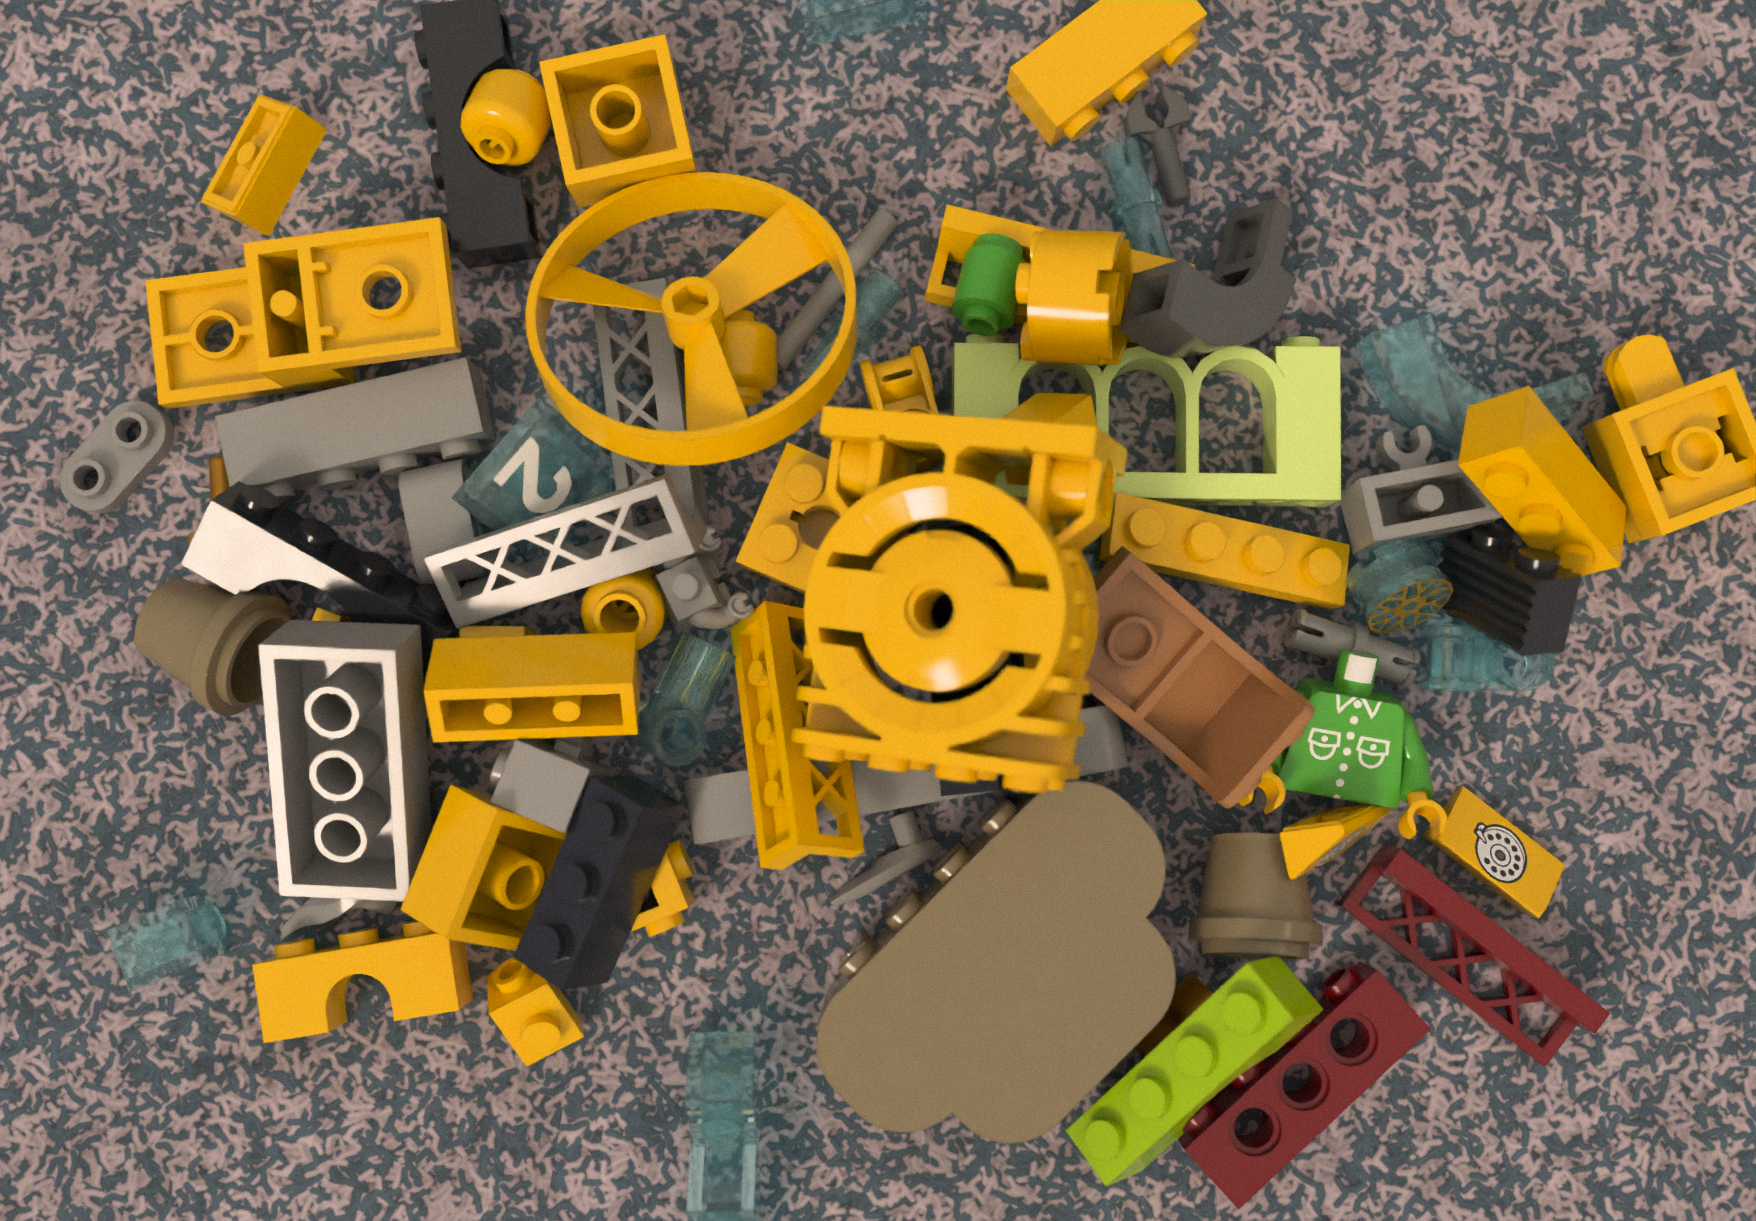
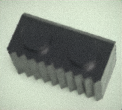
[1430,526,1582,656]

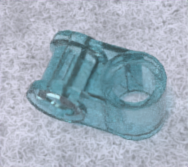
[1419,625,1555,693]

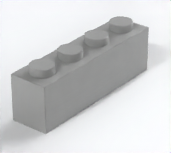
[215,357,496,503]

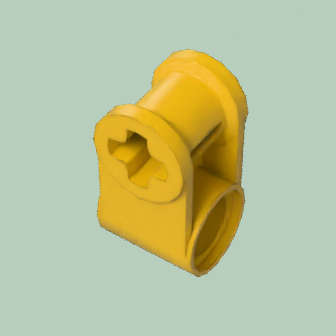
[859,345,939,474]

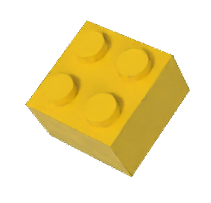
[539,34,698,208]
[400,784,567,951]

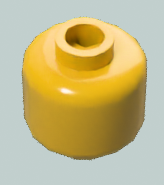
[460,69,552,166]
[719,309,778,406]
[580,567,667,650]

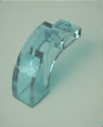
[1354,314,1594,453]

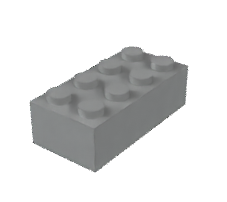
[259,620,432,902]

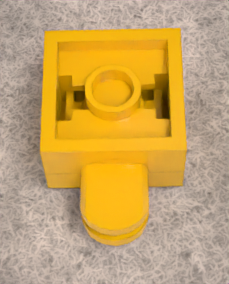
[1581,334,1756,543]
[736,442,912,595]

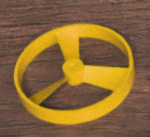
[525,172,858,466]

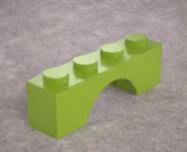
[1065,955,1324,1186]

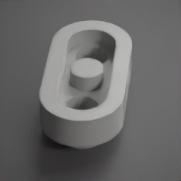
[60,401,174,513]

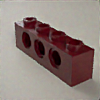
[1177,962,1431,1210]

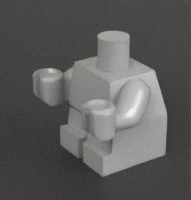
[653,525,755,635]

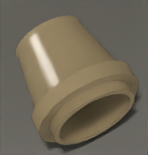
[134,578,292,716]
[1189,833,1323,960]

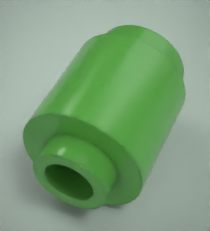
[951,234,1026,336]

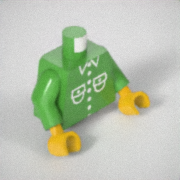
[1238,648,1447,840]

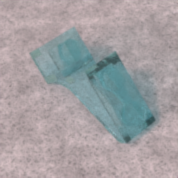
[685,1031,762,1221]

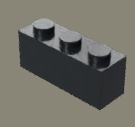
[513,776,686,991]

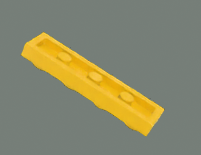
[1099,492,1350,610]

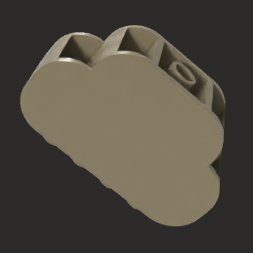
[816,779,1176,1143]

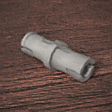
[1284,608,1421,688]

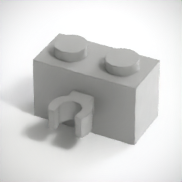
[1340,425,1502,555]
[490,736,616,833]

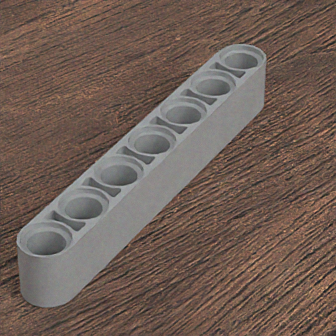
[683,705,1129,844]

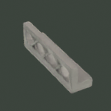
[593,278,710,527]
[424,473,707,628]

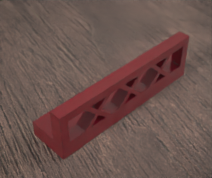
[1337,844,1611,1067]

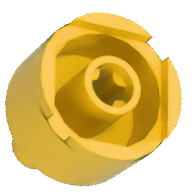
[1015,229,1133,365]

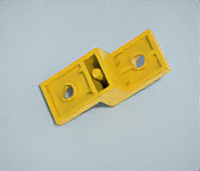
[145,217,462,409]

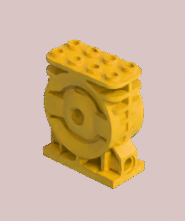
[791,406,1127,793]

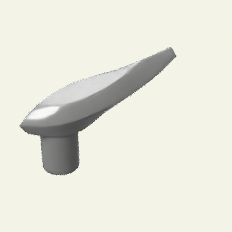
[830,811,939,907]
[280,897,397,937]

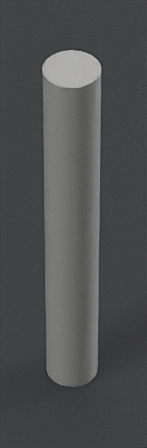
[777,208,898,371]

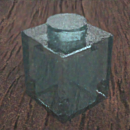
[107,893,227,992]

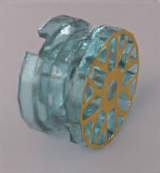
[1345,538,1453,634]

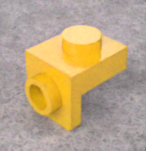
[630,840,695,937]
[486,957,584,1067]

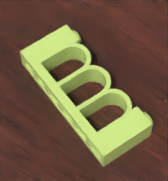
[952,334,1341,507]

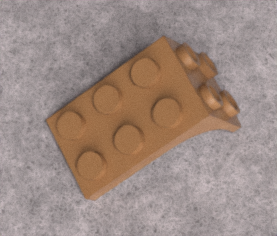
[1084,546,1315,808]

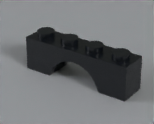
[414,0,541,269]
[181,481,459,684]

